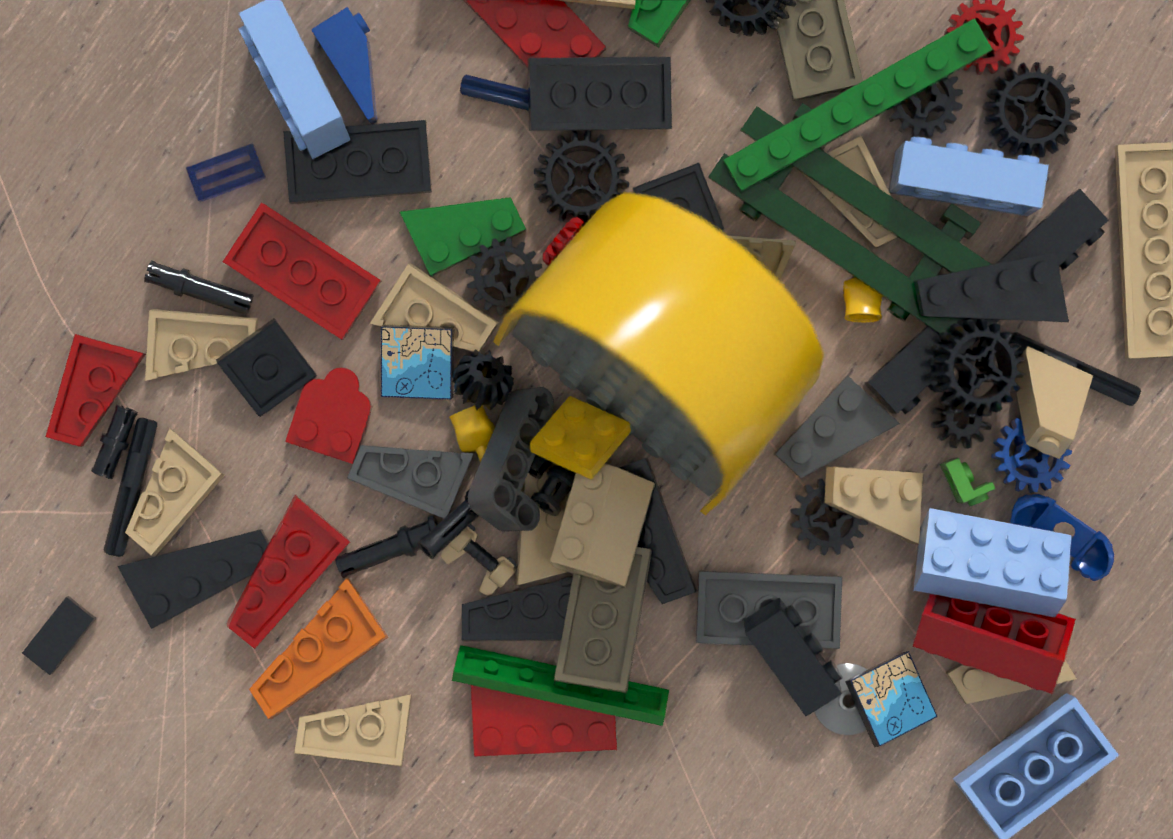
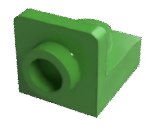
[940,458,995,507]

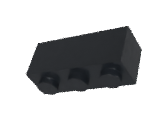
[744,597,843,716]

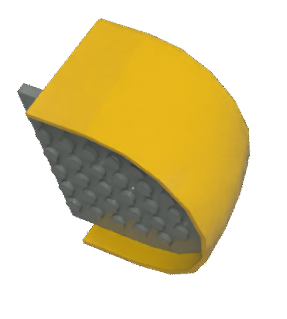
[493,192,824,515]

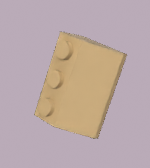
[550,464,655,587]

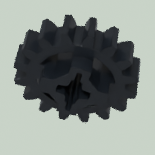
[889,76,963,138]
[465,237,542,315]
[790,479,868,555]

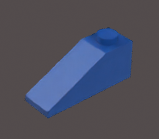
[311,7,377,124]

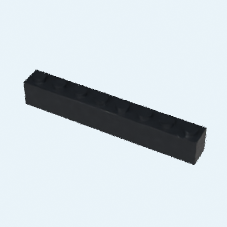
[864,189,1109,415]

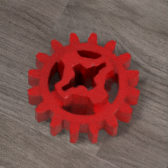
[944,0,1024,75]

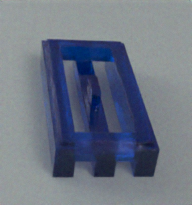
[186,143,266,202]

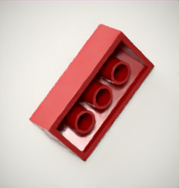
[912,594,1076,694]

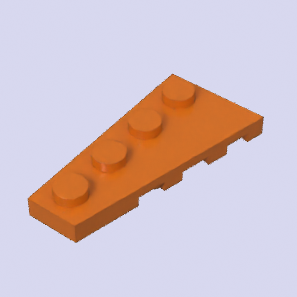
[249,578,388,719]

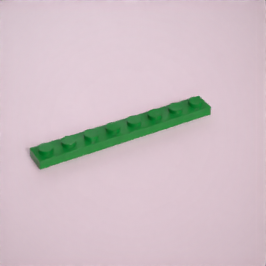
[723,18,993,193]

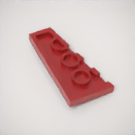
[226,494,350,649]
[471,685,617,757]

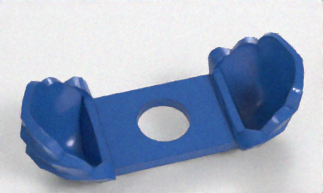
[1010,494,1114,581]

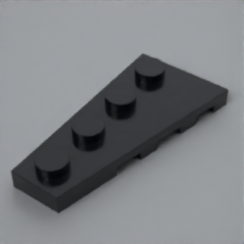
[914,252,1069,322]
[619,457,697,604]
[118,529,269,629]
[462,576,573,641]

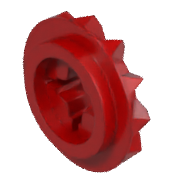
[542,217,585,266]

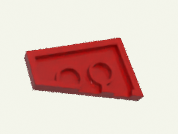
[45,334,146,447]

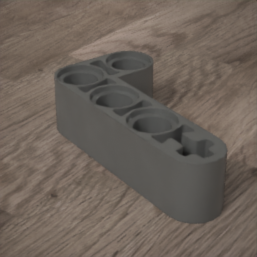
[468,387,554,532]

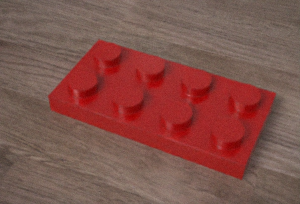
[464,0,606,68]
[222,202,382,340]

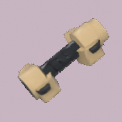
[441,524,517,596]

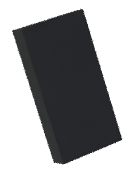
[22,596,96,675]

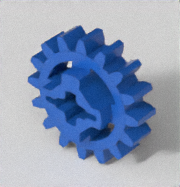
[991,418,1072,494]

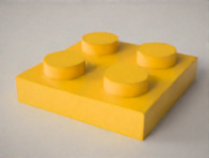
[530,396,631,480]

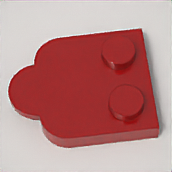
[285,367,372,464]

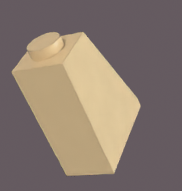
[1015,346,1093,459]

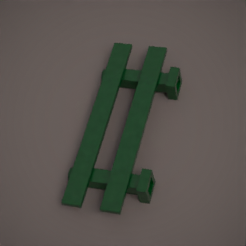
[708,103,991,334]

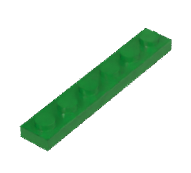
[452,645,669,726]

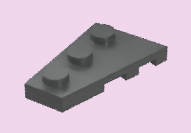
[775,375,900,478]
[347,445,474,519]

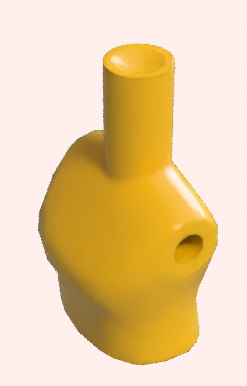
[843,277,883,323]
[449,405,495,463]

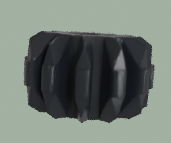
[452,349,514,411]
[931,394,992,449]

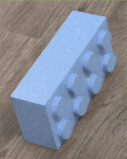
[238,0,350,159]
[889,137,1049,216]
[914,508,1071,617]
[953,693,1119,839]

